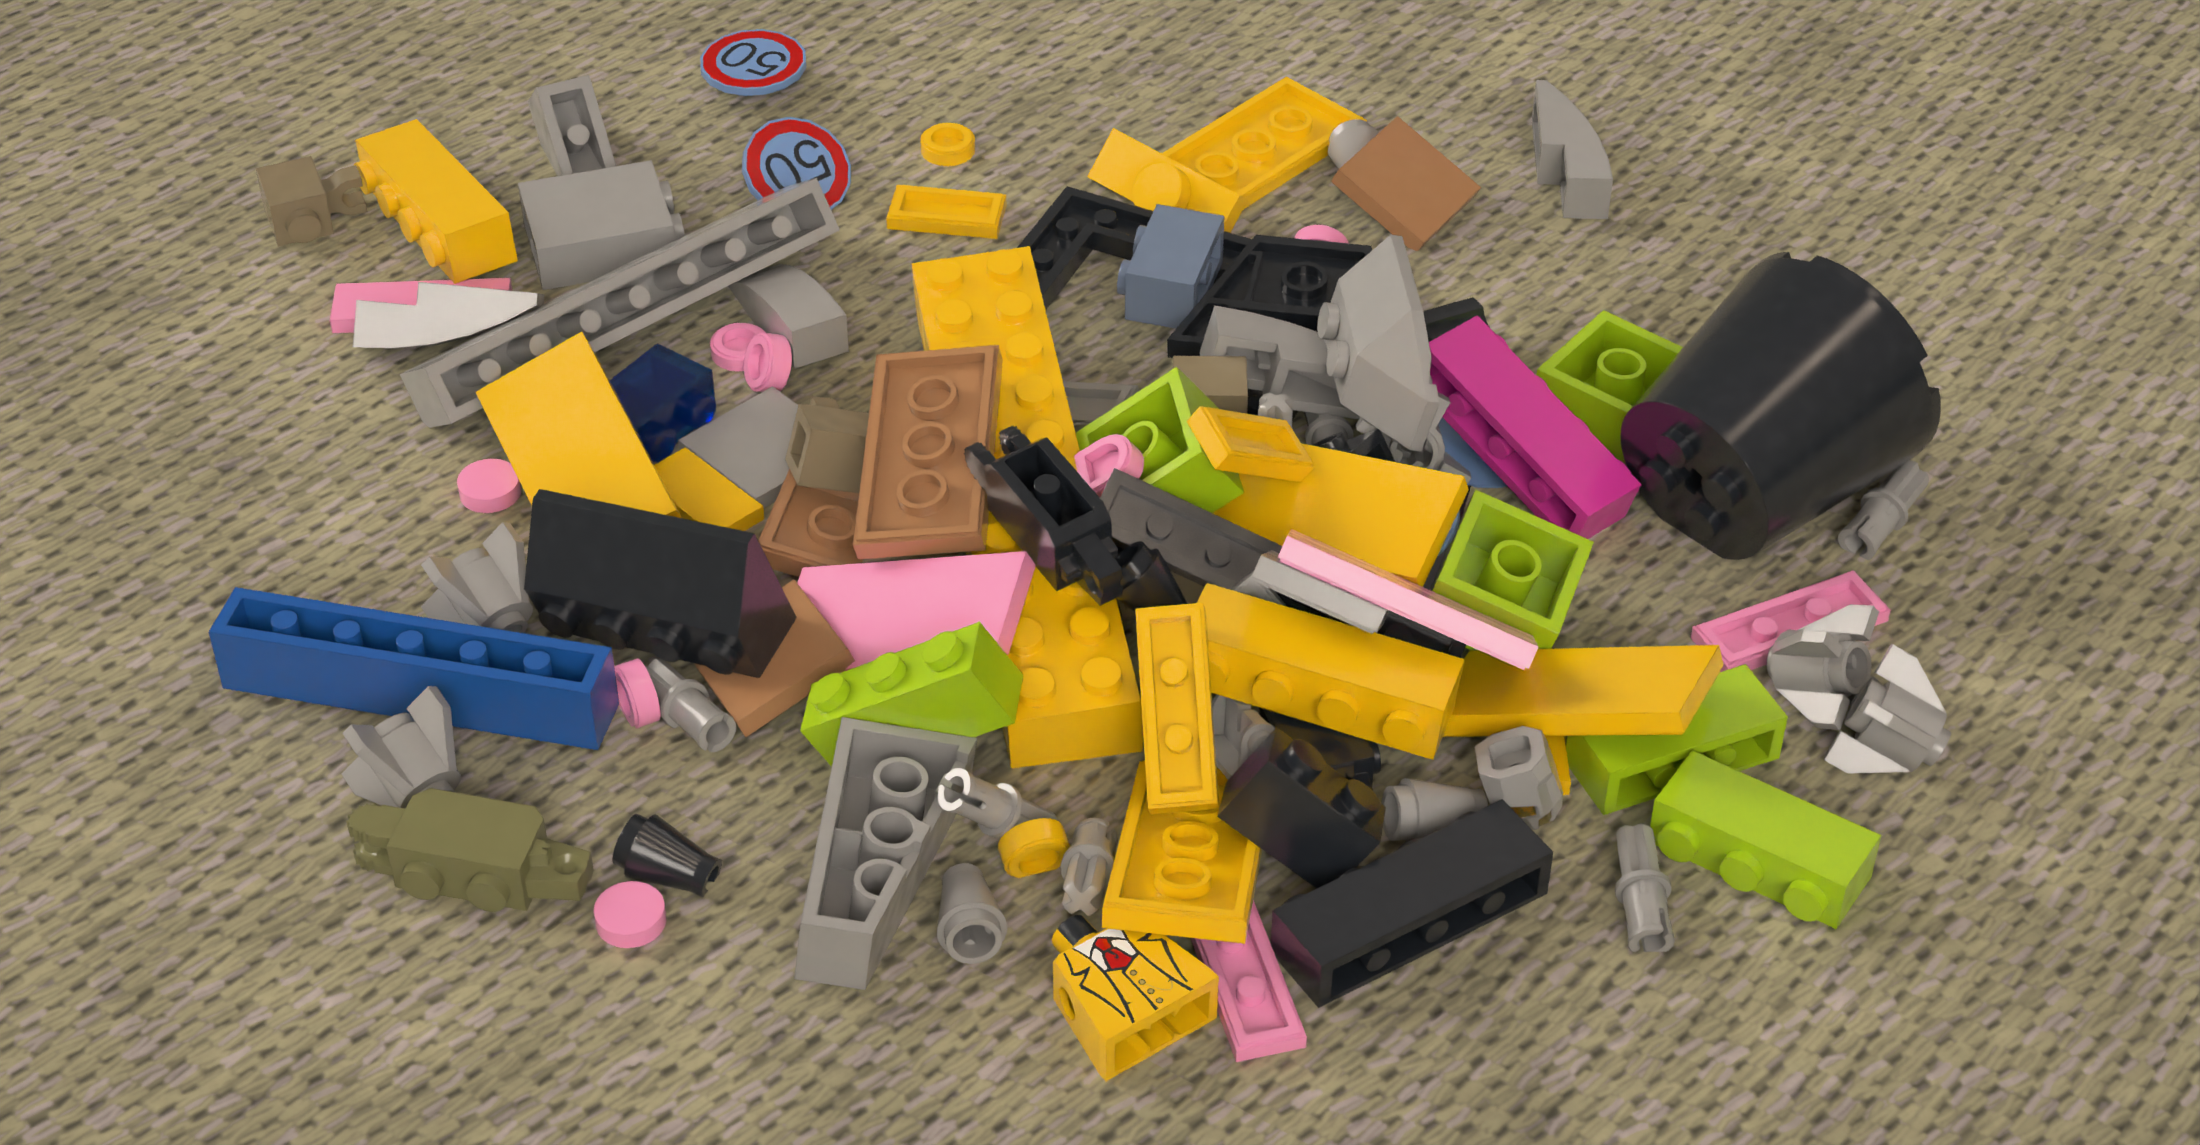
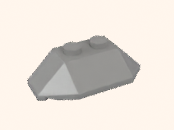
[1317,235,1440,451]

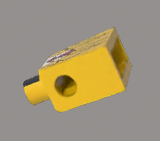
[1052,915,1219,1081]

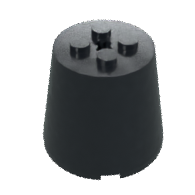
[1620,252,1941,560]

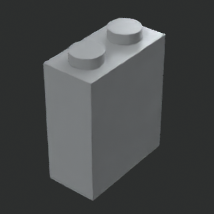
[518,160,685,290]

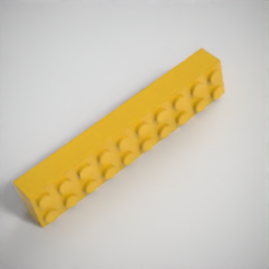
[911,246,1143,769]

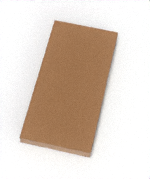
[853,345,1003,559]

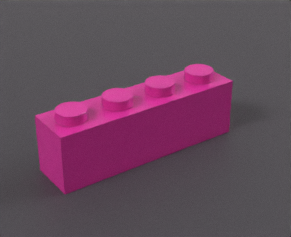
[1429,315,1641,539]

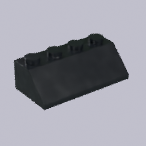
[524,489,797,678]

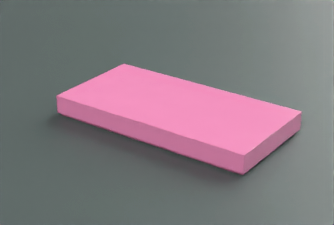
[1278,529,1538,670]
[797,551,1036,671]

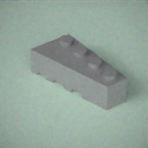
[794,717,977,990]

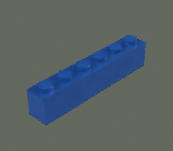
[209,587,619,750]

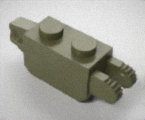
[346,788,594,912]

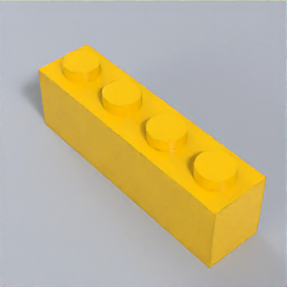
[354,119,518,284]
[1197,583,1465,760]

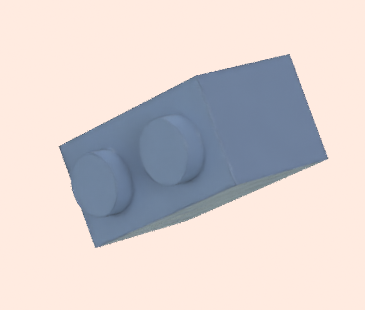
[1117,204,1224,329]

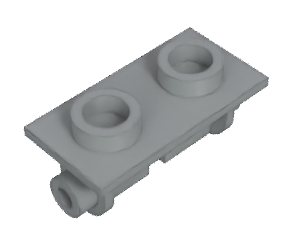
[1212,695,1275,779]

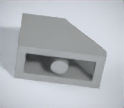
[528,75,616,176]

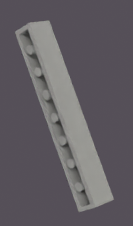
[400,178,840,428]

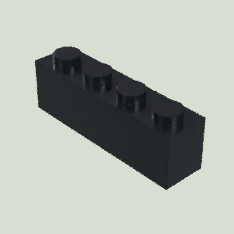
[1271,799,1553,1008]

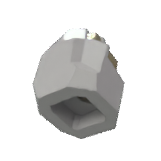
[1475,726,1563,830]

